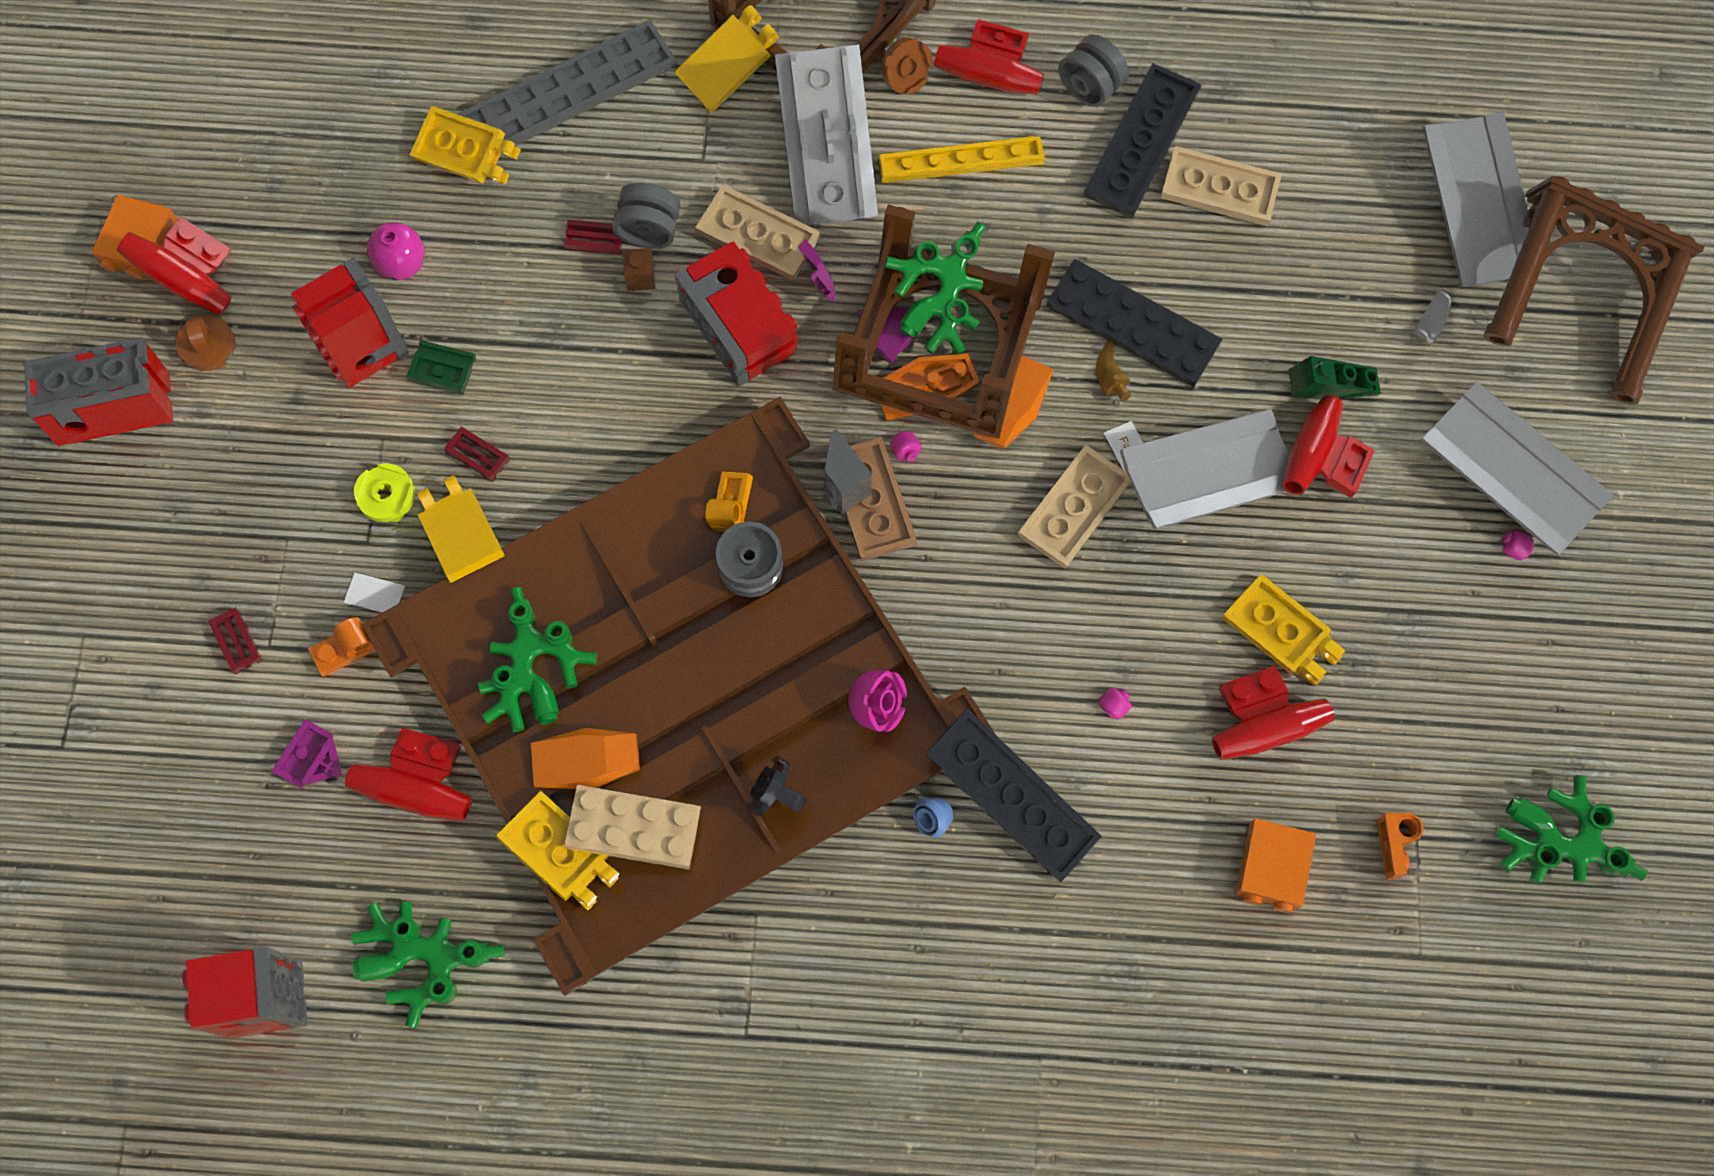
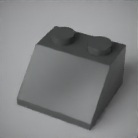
[823,429,872,514]

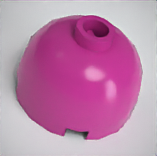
[367,222,426,280]
[848,670,907,732]

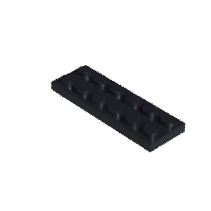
[1083,63,1202,218]
[1046,259,1223,387]
[924,709,1102,882]

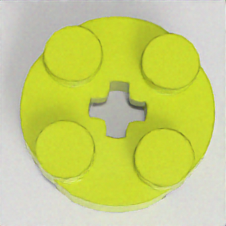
[354,463,415,522]

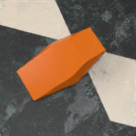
[881,354,980,421]
[974,355,1053,450]
[531,728,640,789]

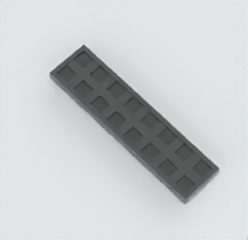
[458,19,677,147]

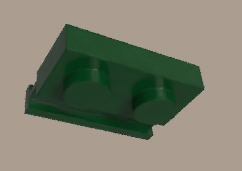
[407,340,477,395]

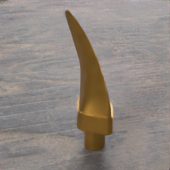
[1096,340,1131,401]

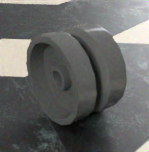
[1058,34,1129,107]
[612,183,680,249]
[715,521,783,598]

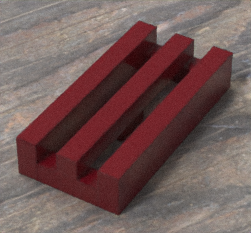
[564,219,623,255]
[444,426,510,482]
[208,607,263,675]

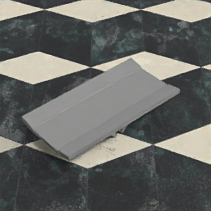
[775,45,878,225]
[1423,111,1543,287]
[1421,381,1614,557]
[1120,409,1289,530]

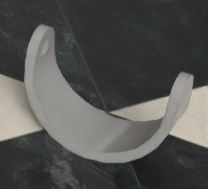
[1412,291,1451,343]

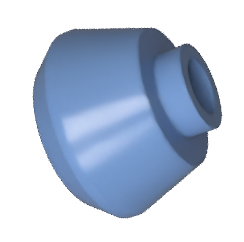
[913,798,953,838]

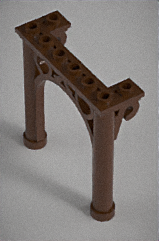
[1483,176,1705,404]

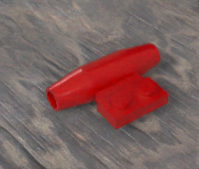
[934,19,1044,95]
[116,217,232,316]
[1282,395,1375,498]
[1212,666,1334,760]
[345,727,472,821]

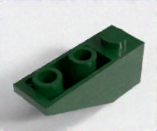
[1288,356,1381,399]

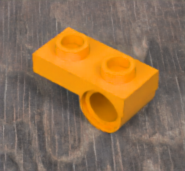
[705,472,753,532]

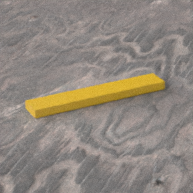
[878,135,1045,183]

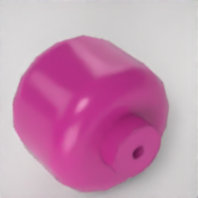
[890,431,922,461]
[1501,529,1534,561]
[1099,687,1132,720]

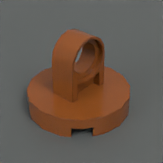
[881,37,933,94]
[175,315,236,371]

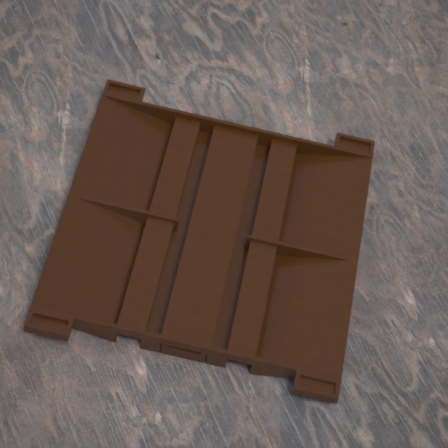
[361,396,996,996]

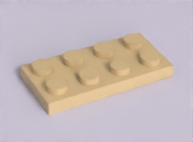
[1160,146,1282,226]
[695,184,820,281]
[1017,445,1131,569]
[564,785,701,869]

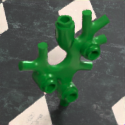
[885,221,986,354]
[478,587,597,732]
[1495,775,1648,884]
[352,902,505,1029]

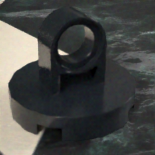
[746,755,808,816]

